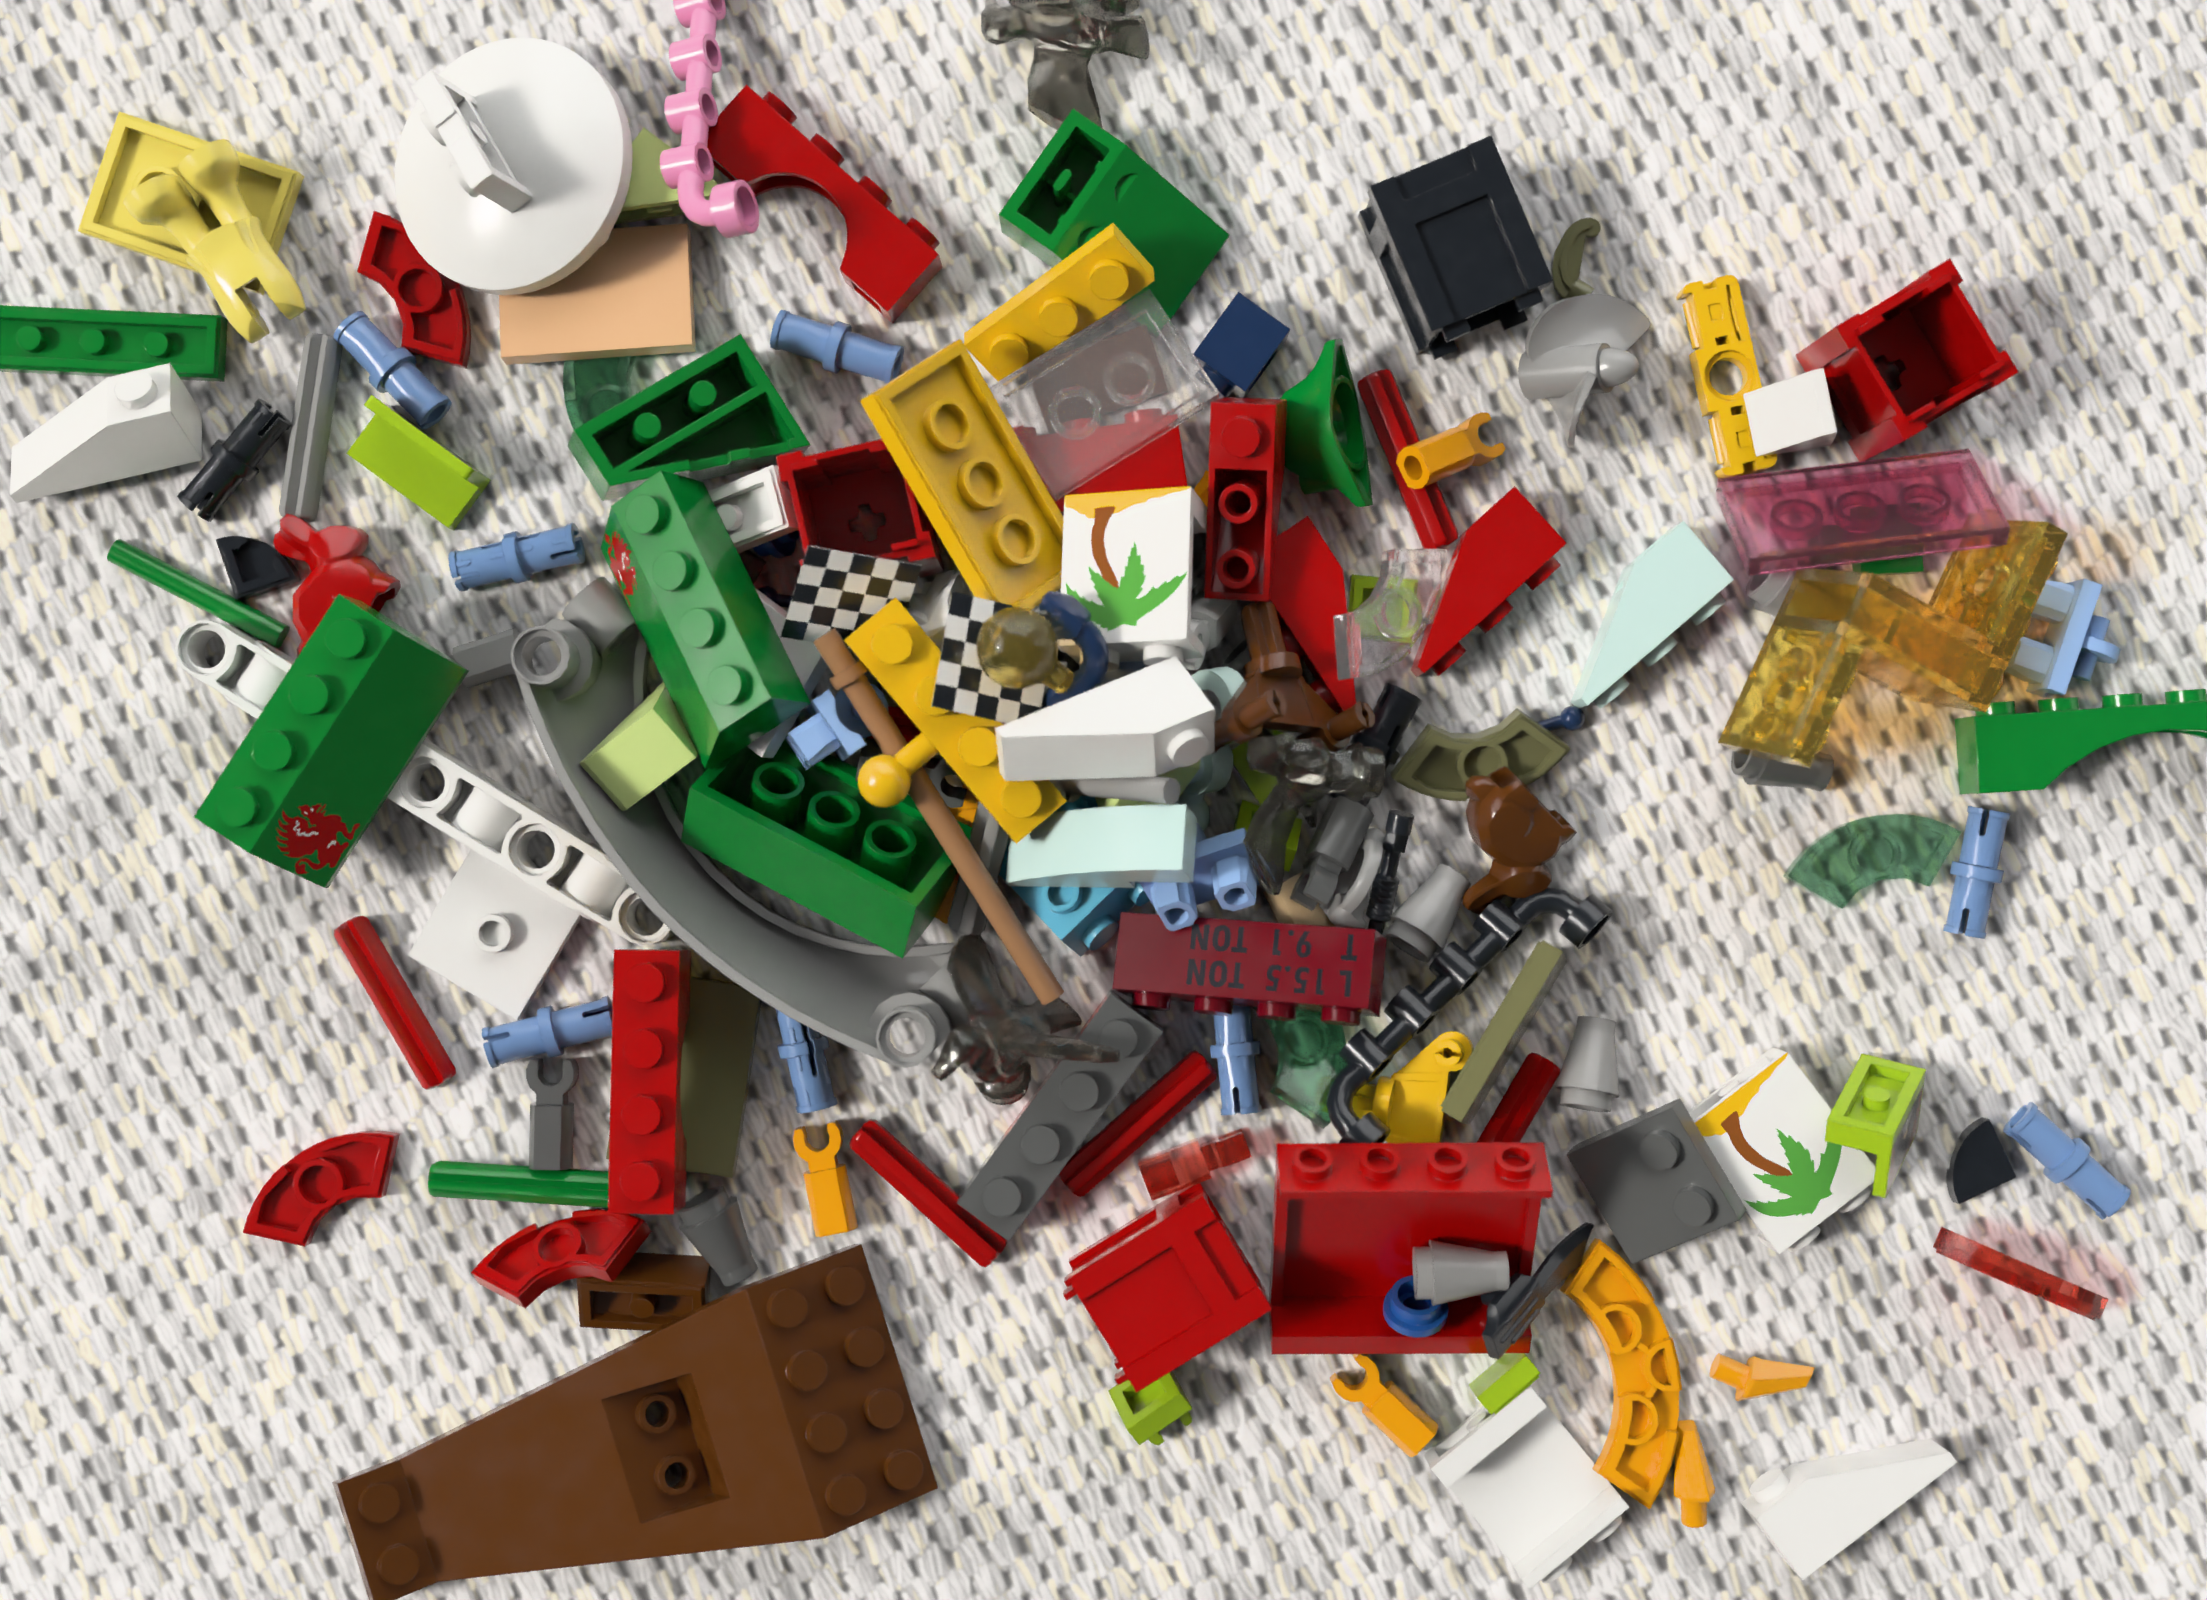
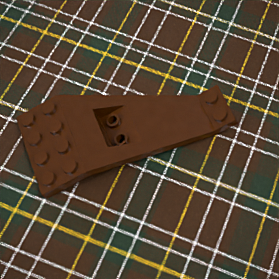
[332,1244,938,1600]

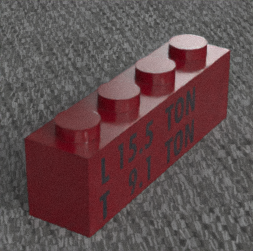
[1113,912,1387,1026]

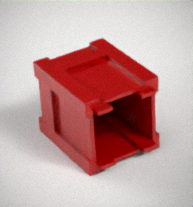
[1795,258,2019,463]
[776,439,944,578]
[1063,1179,1272,1393]

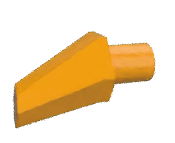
[1709,1353,1815,1401]
[1674,1420,1715,1528]

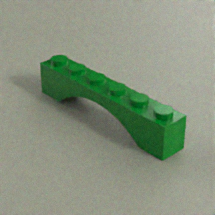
[1955,689,2207,795]

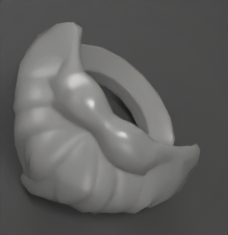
[1303,828,1385,929]

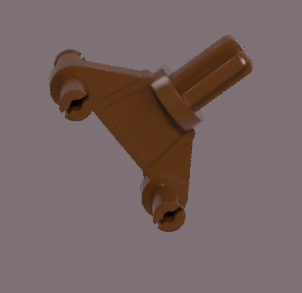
[1212,601,1375,764]

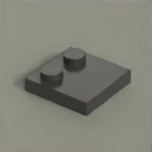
[1566,1098,1747,1264]

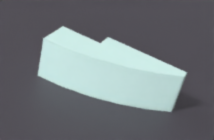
[1006,804,1197,888]

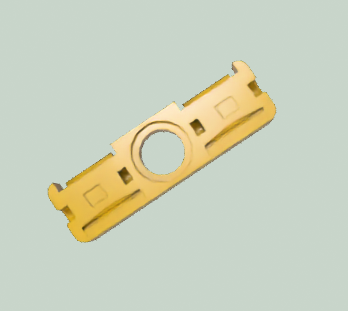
[1677,275,1777,479]

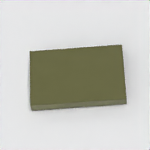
[1440,940,1567,1125]
[606,976,762,1178]

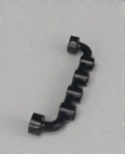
[1326,887,1613,1143]

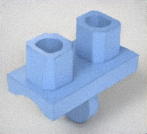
[2001,578,2121,698]
[785,684,888,770]
[1139,823,1269,931]

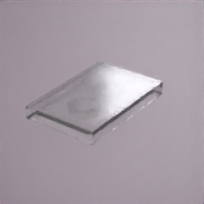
[989,289,1219,501]

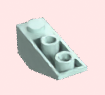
[1571,521,1734,709]

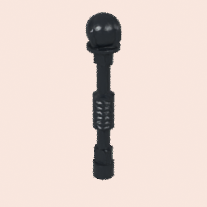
[1366,810,1414,981]

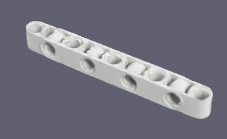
[175,620,675,945]

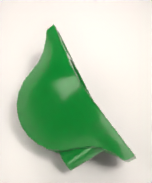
[1280,338,1373,507]

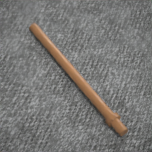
[813,628,1064,1005]

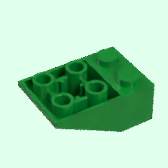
[999,108,1230,340]

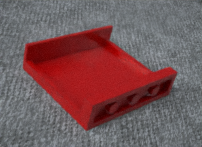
[1269,1142,1553,1354]

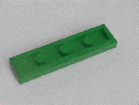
[0,305,228,382]

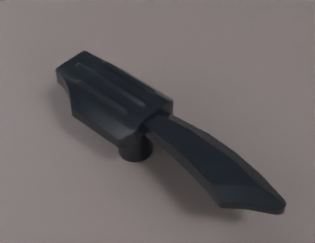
[1481,1222,1594,1360]

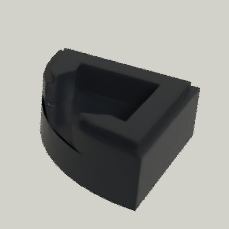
[216,536,302,601]
[1946,1117,2016,1204]

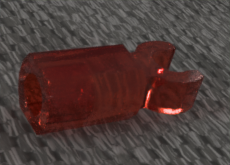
[1138,1128,1252,1201]

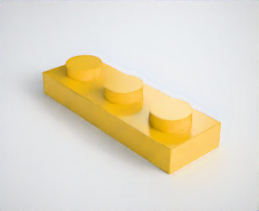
[964,223,1155,389]

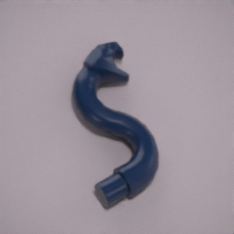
[1039,591,1109,710]

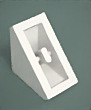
[1743,368,1837,457]

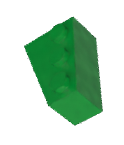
[568,334,810,501]

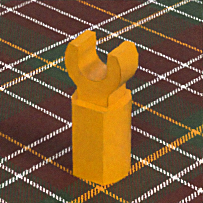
[1396,412,1506,489]
[793,1120,858,1237]
[1330,1354,1438,1457]

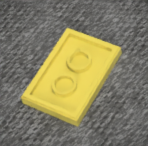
[78,111,304,295]

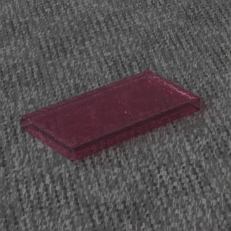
[1716,448,2010,576]

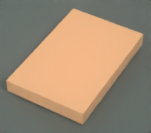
[499,223,696,365]

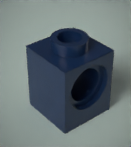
[1191,292,1290,398]

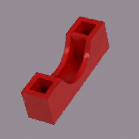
[707,85,943,324]
[608,949,691,1215]

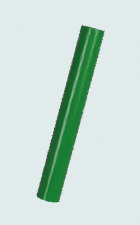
[107,539,290,648]

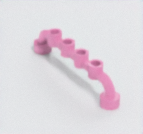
[660,0,759,238]

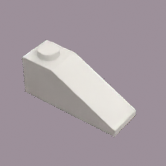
[10,363,202,503]
[995,656,1214,781]
[1741,1438,1957,1580]

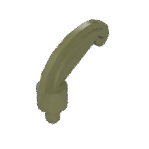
[1551,217,1601,299]

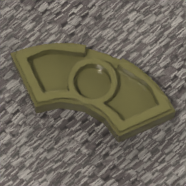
[1390,708,1571,801]

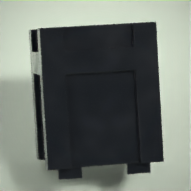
[1358,135,1553,360]

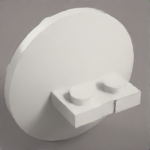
[394,37,633,295]

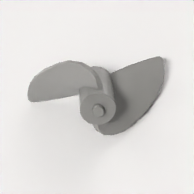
[1518,294,1650,447]

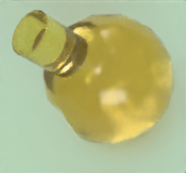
[976,607,1074,693]

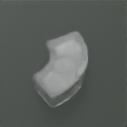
[1333,549,1447,680]

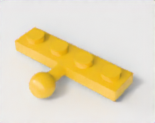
[844,597,1066,844]

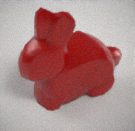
[273,514,401,657]

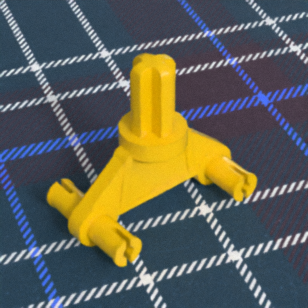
[1314,1031,1473,1143]

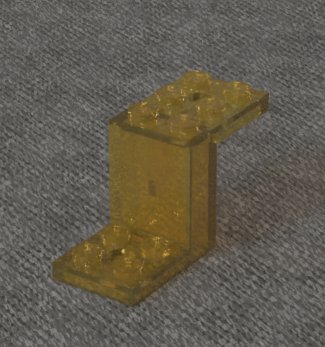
[1718,518,2068,768]

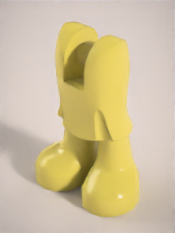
[123,139,306,344]

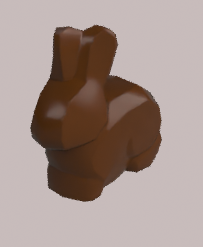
[1462,766,1577,915]

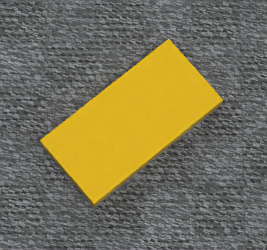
[860,338,1064,610]

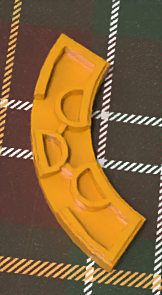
[1560,1238,1682,1510]

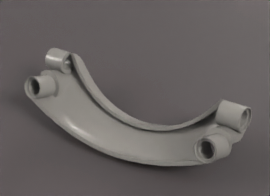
[510,577,1000,1068]

